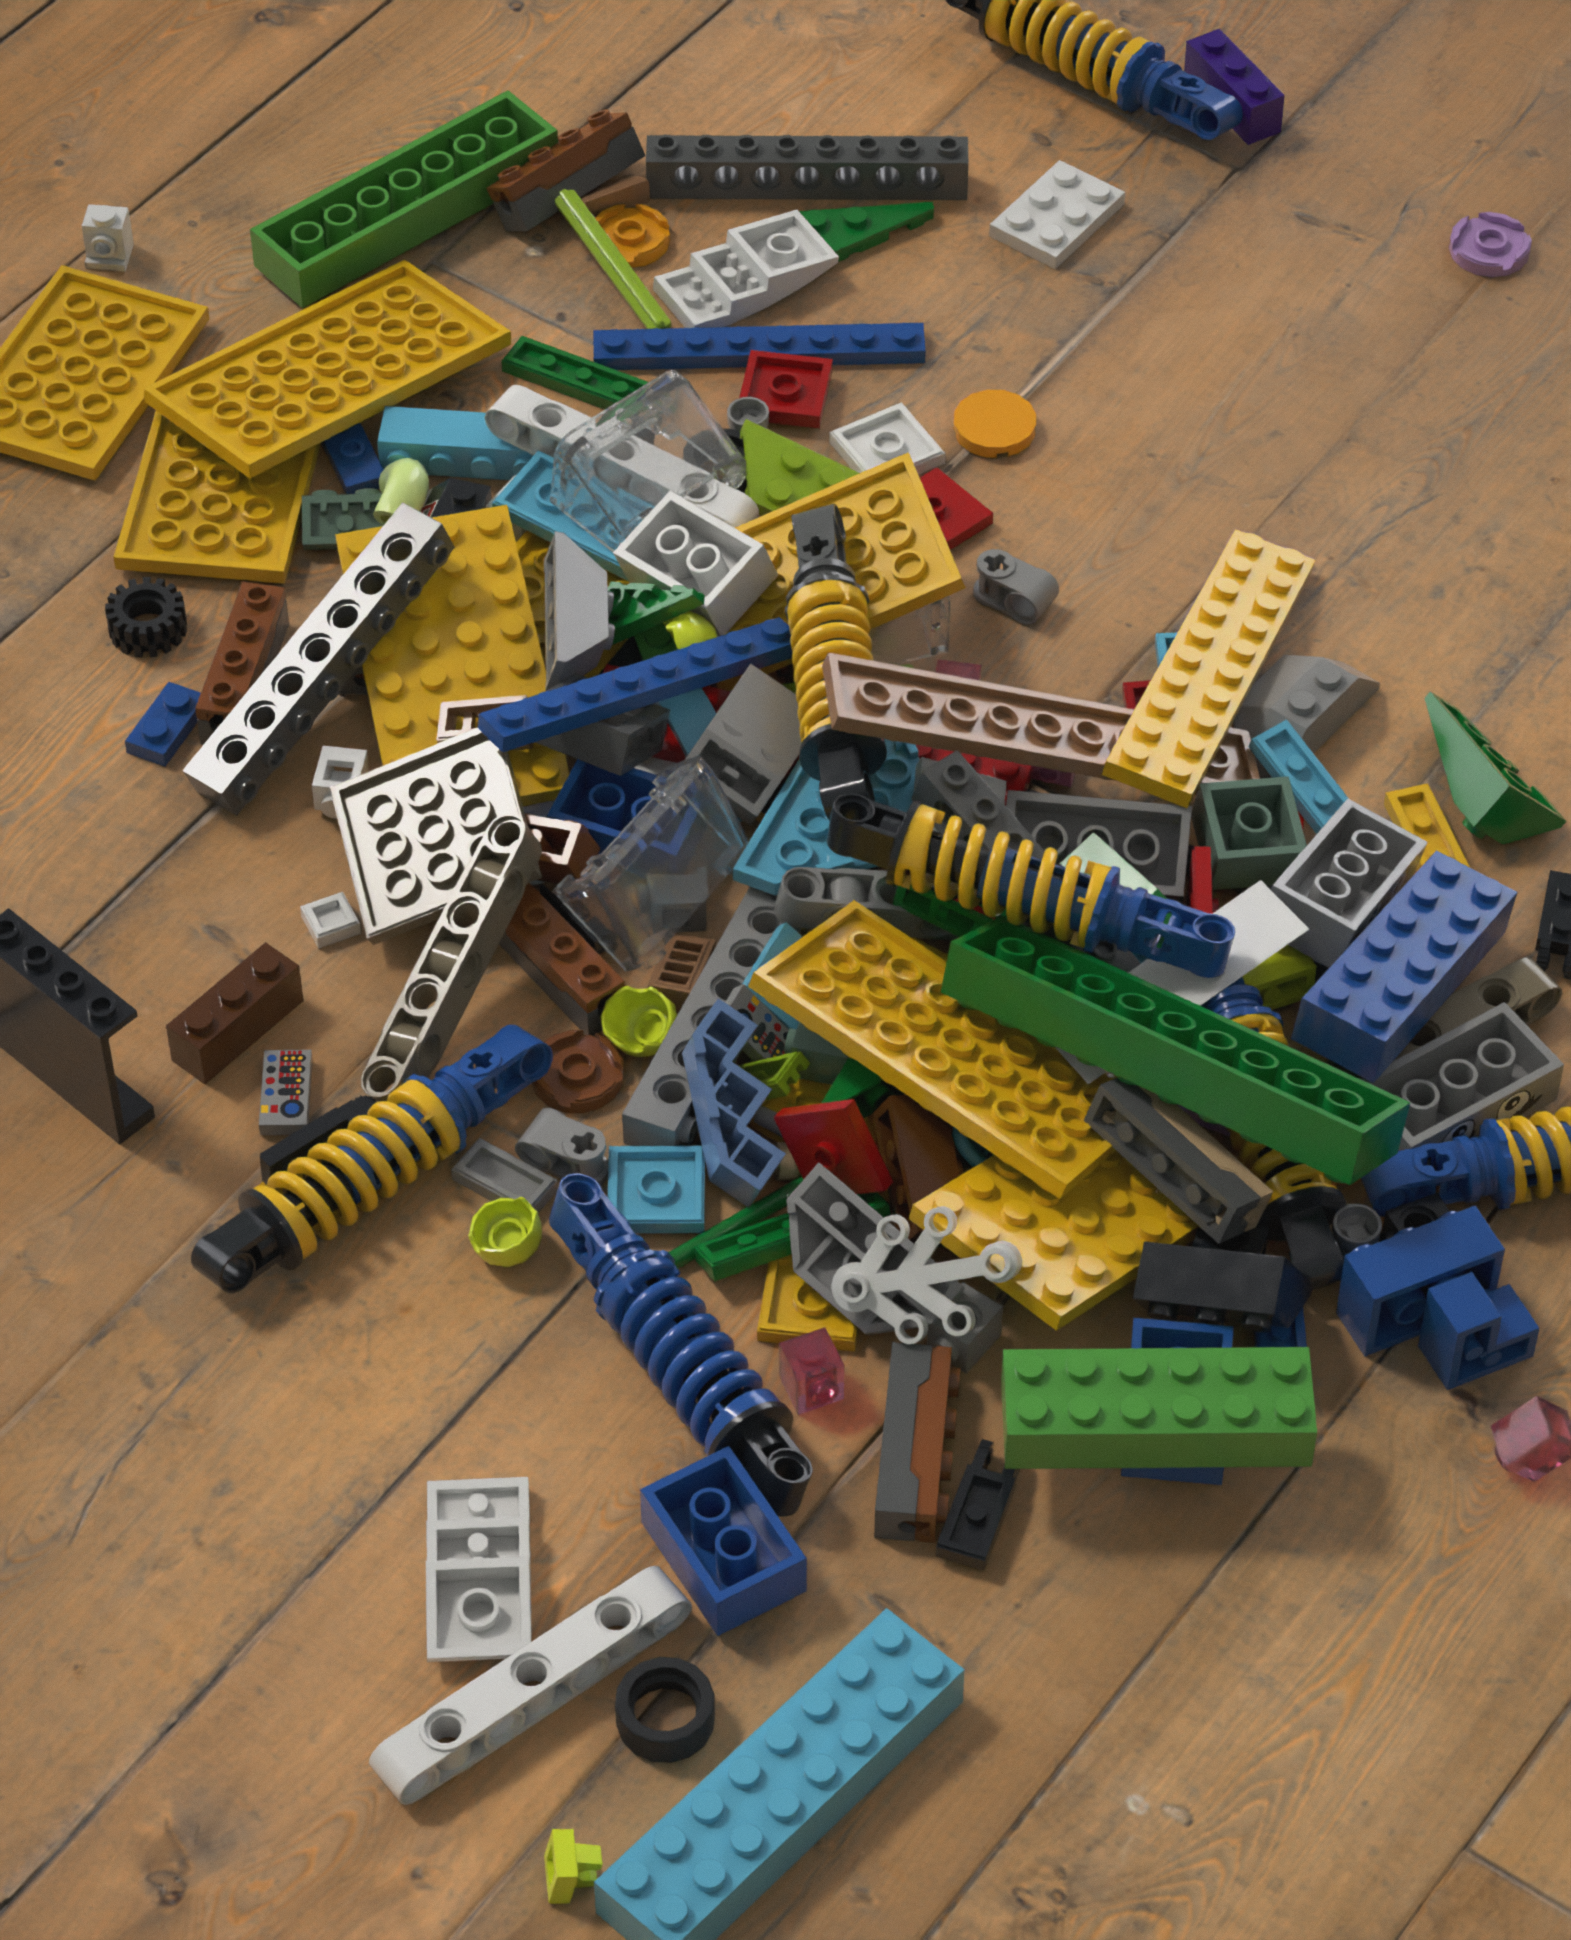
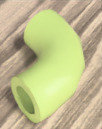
[373,458,429,525]

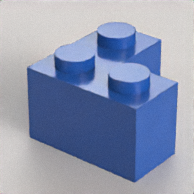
[1418,1272,1540,1390]

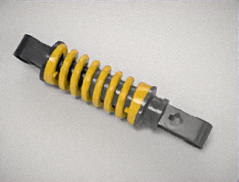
[785,503,887,821]

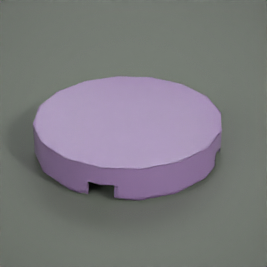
[1449,212,1532,277]

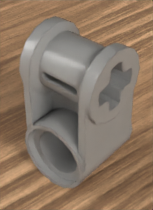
[973,549,1059,625]
[515,1108,608,1186]

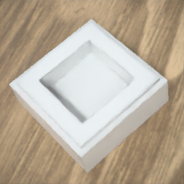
[300,892,361,949]

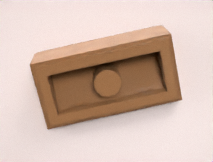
[580,174,650,217]

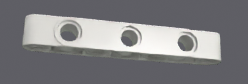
[484,385,759,528]
[369,1566,692,1805]

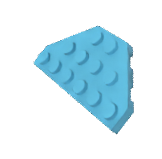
[733,739,920,895]

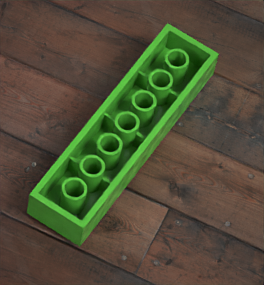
[250,90,558,308]

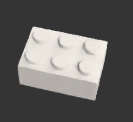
[613,490,778,637]

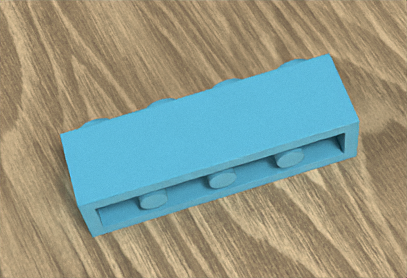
[377,406,533,480]

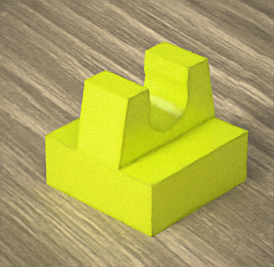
[544,1829,603,1904]

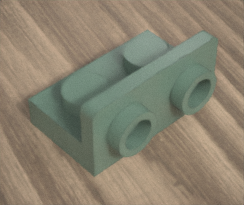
[302,488,383,550]

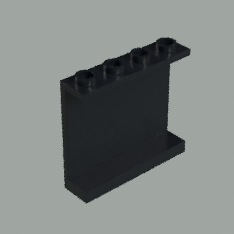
[0,908,155,1145]

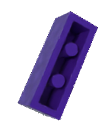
[1184,28,1285,145]

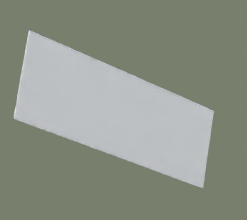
[1055,880,1309,1084]

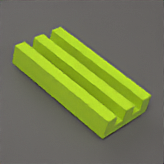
[739,1051,810,1100]

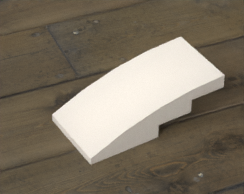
[653,210,839,328]
[426,1477,532,1662]

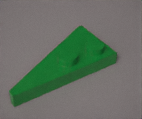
[799,201,934,262]
[607,581,705,645]

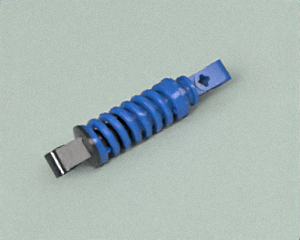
[549,1173,813,1517]

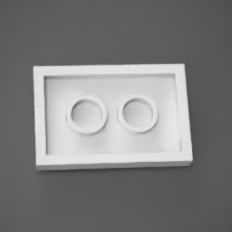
[989,160,1125,269]

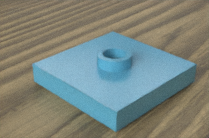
[608,1146,705,1233]

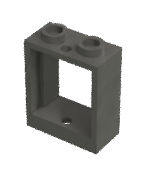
[535,674,670,776]

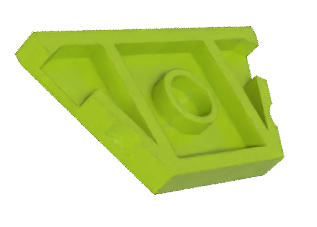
[740,419,859,516]

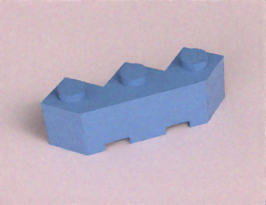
[682,998,786,1207]

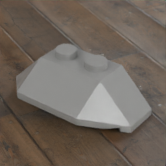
[544,531,615,690]
[1233,655,1380,779]
[787,1163,965,1335]

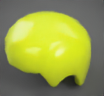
[663,611,718,649]
[600,986,677,1057]
[468,1197,542,1267]

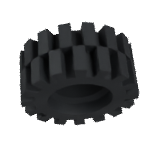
[105,577,187,658]

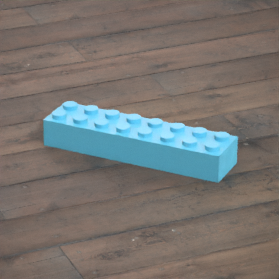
[594,1608,965,1940]

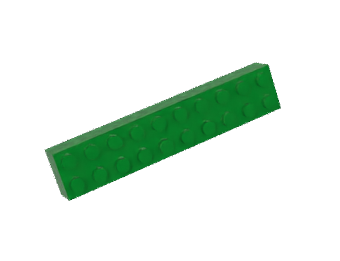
[941,915,1411,1185]

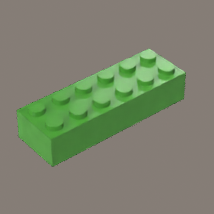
[1001,1347,1317,1469]

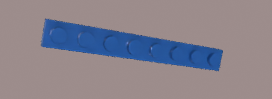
[593,323,926,370]
[478,617,793,752]

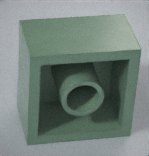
[1191,776,1307,890]

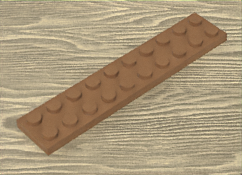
[822,652,1260,795]

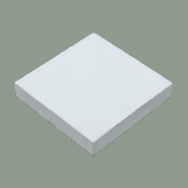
[829,402,945,475]

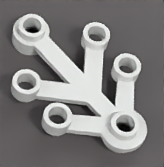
[831,1206,1022,1344]

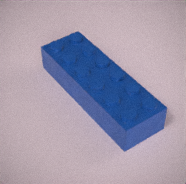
[1291,851,1517,1083]

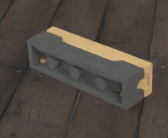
[1084,1078,1273,1244]

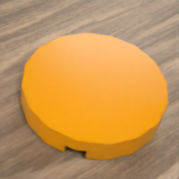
[595,204,670,268]
[953,389,1036,458]

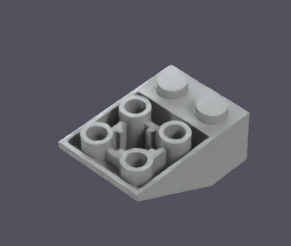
[675,664,801,825]

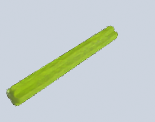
[555,189,671,329]

